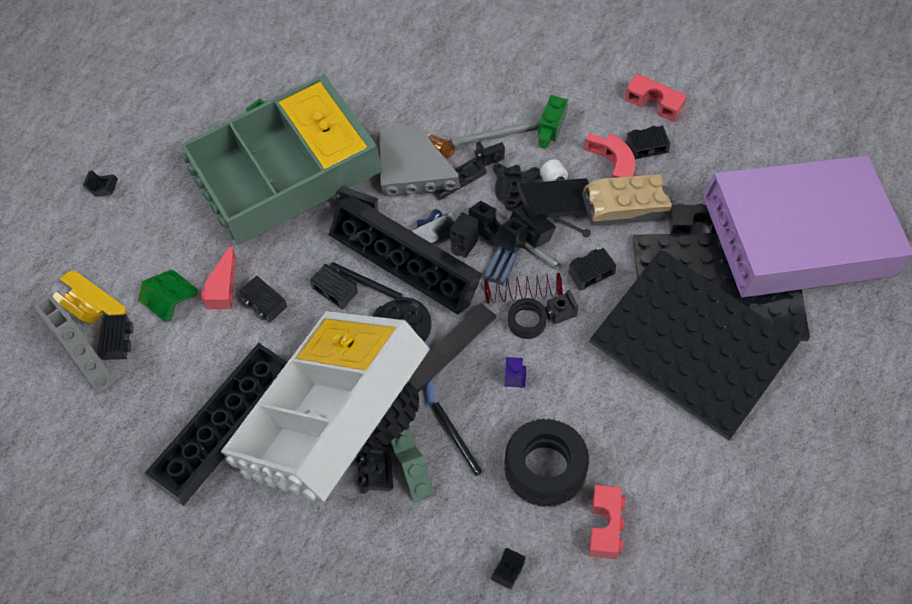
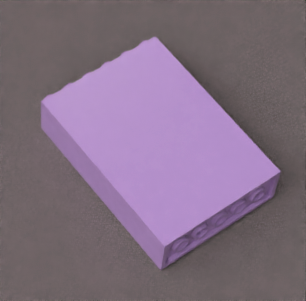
[703,156,912,297]

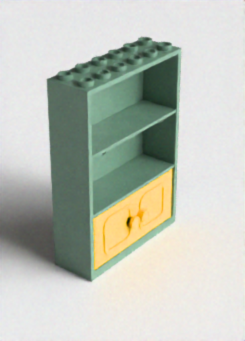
[181,74,383,246]

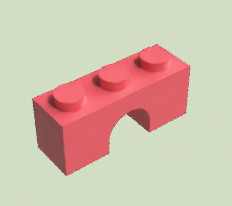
[625,74,687,122]
[589,485,625,559]

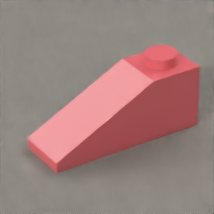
[201,247,236,309]

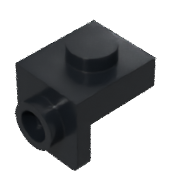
[474,141,505,167]
[83,170,118,197]
[491,548,526,590]

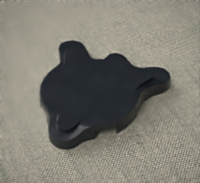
[493,163,540,211]

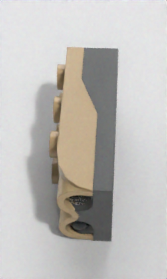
[582,174,672,226]

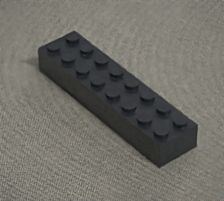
[328,196,482,315]
[145,343,288,506]

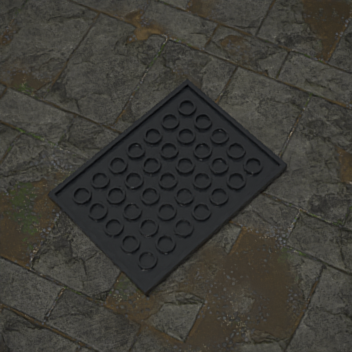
[633,233,810,341]
[589,249,800,441]

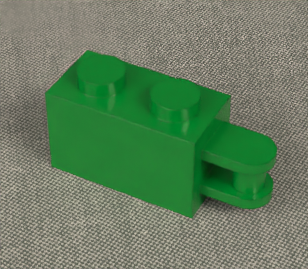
[538,95,568,148]

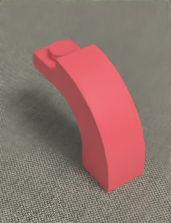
[584,133,635,178]

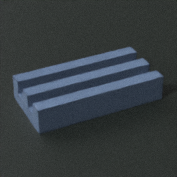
[485,246,519,286]

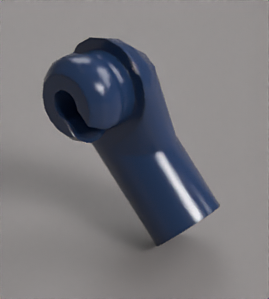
[417,209,443,227]

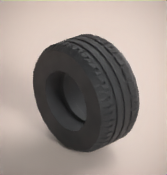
[504,419,589,507]

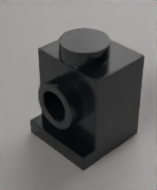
[545,290,579,324]

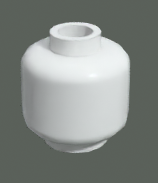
[540,159,568,181]

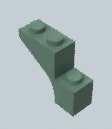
[389,427,434,502]

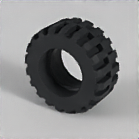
[362,380,419,449]

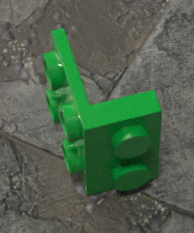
[138,270,198,322]

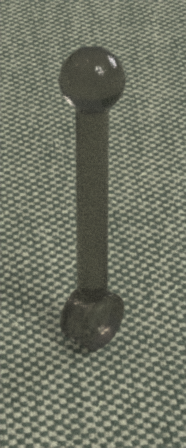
[553,217,591,238]

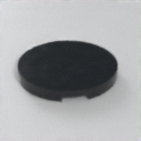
[372,297,432,342]

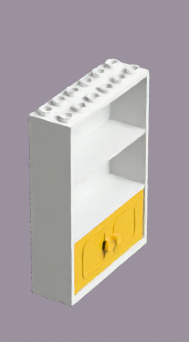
[221,311,430,501]

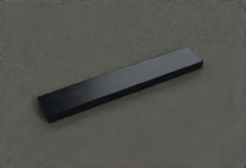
[409,303,496,392]

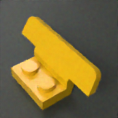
[53,271,126,324]

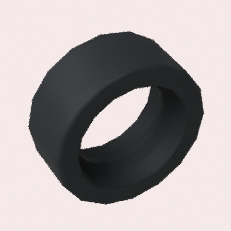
[508,298,547,339]

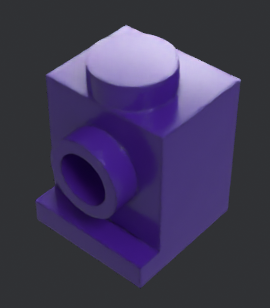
[504,357,527,388]

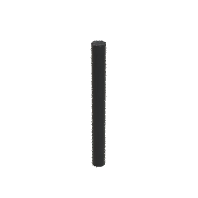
[330,262,403,299]
[432,402,483,476]

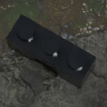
[468,201,529,253]
[669,204,717,234]

